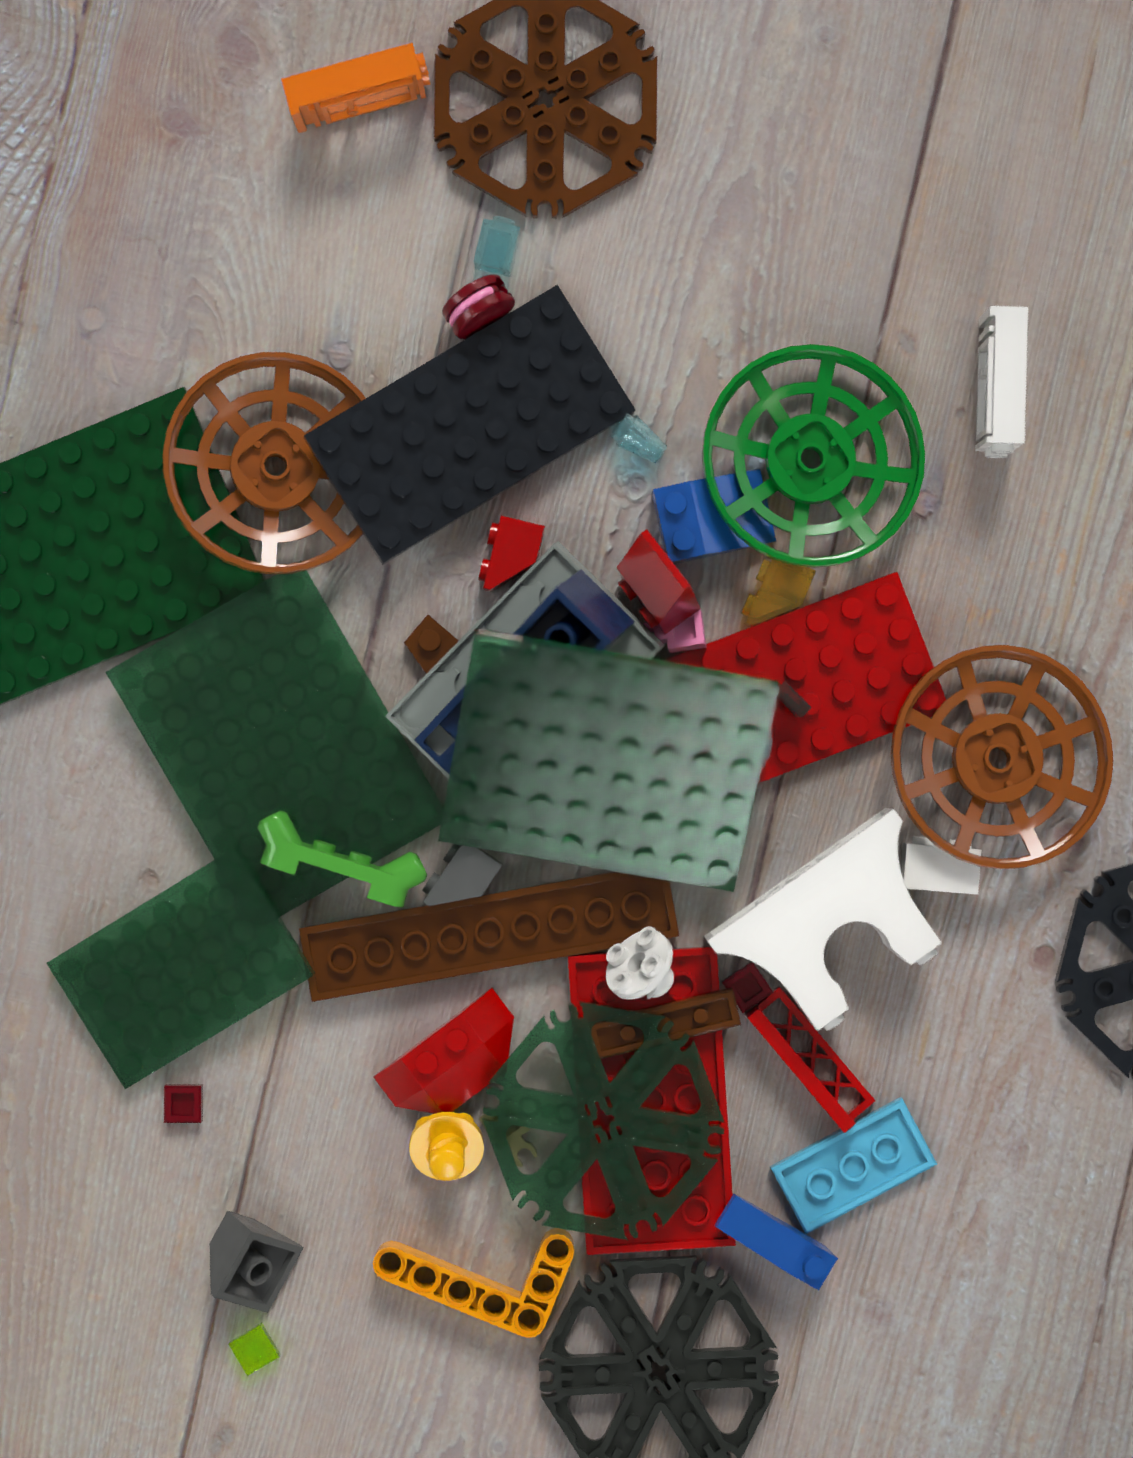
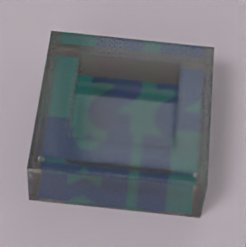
[773,681,812,718]

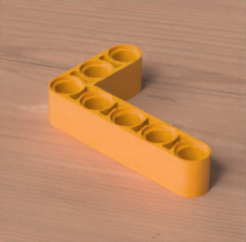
[373,1228,574,1338]

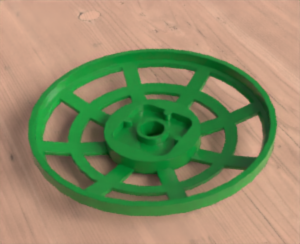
[702,344,925,568]

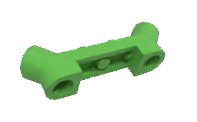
[257,810,427,908]

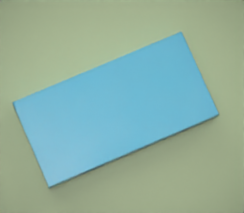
[770,1097,937,1234]

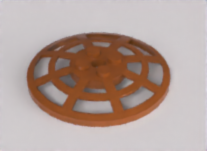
[163,352,366,574]
[891,645,1113,869]

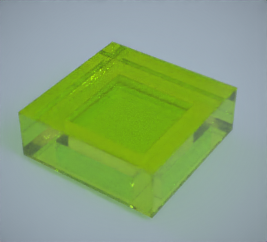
[229,1322,281,1376]

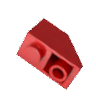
[478,515,545,592]

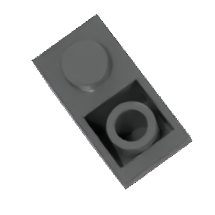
[422,839,503,906]

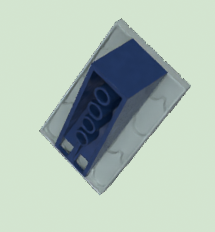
[385,541,664,821]

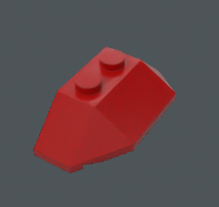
[373,987,514,1114]

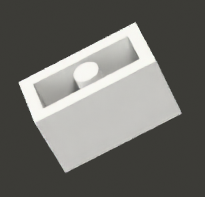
[900,836,982,895]

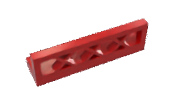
[745,986,876,1133]

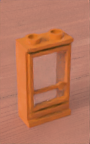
[281,43,431,133]

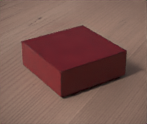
[721,961,773,1013]
[164,1084,203,1123]

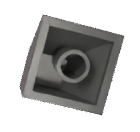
[209,1211,303,1313]

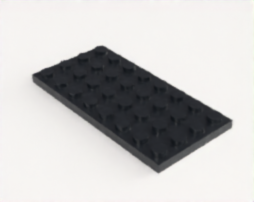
[304,285,636,565]

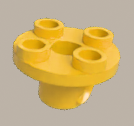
[409,1112,484,1181]

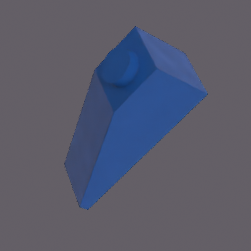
[715,1194,838,1290]

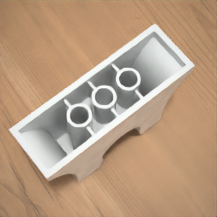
[704,808,942,1031]

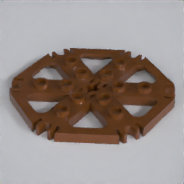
[434,0,657,219]

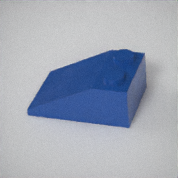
[652,469,776,564]

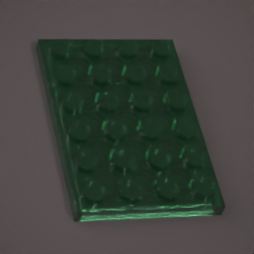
[46,846,315,1089]

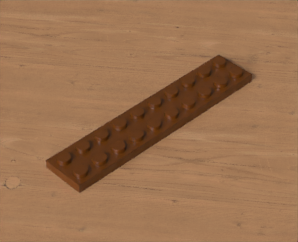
[299,862,679,1002]

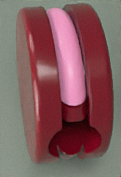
[442,274,515,339]

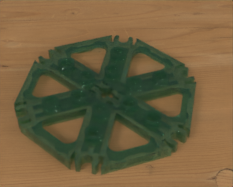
[482,1001,725,1240]

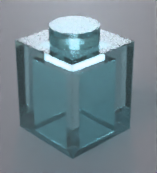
[473,216,521,277]

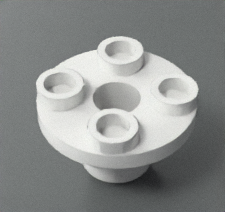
[606,927,674,999]

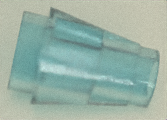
[610,413,667,464]

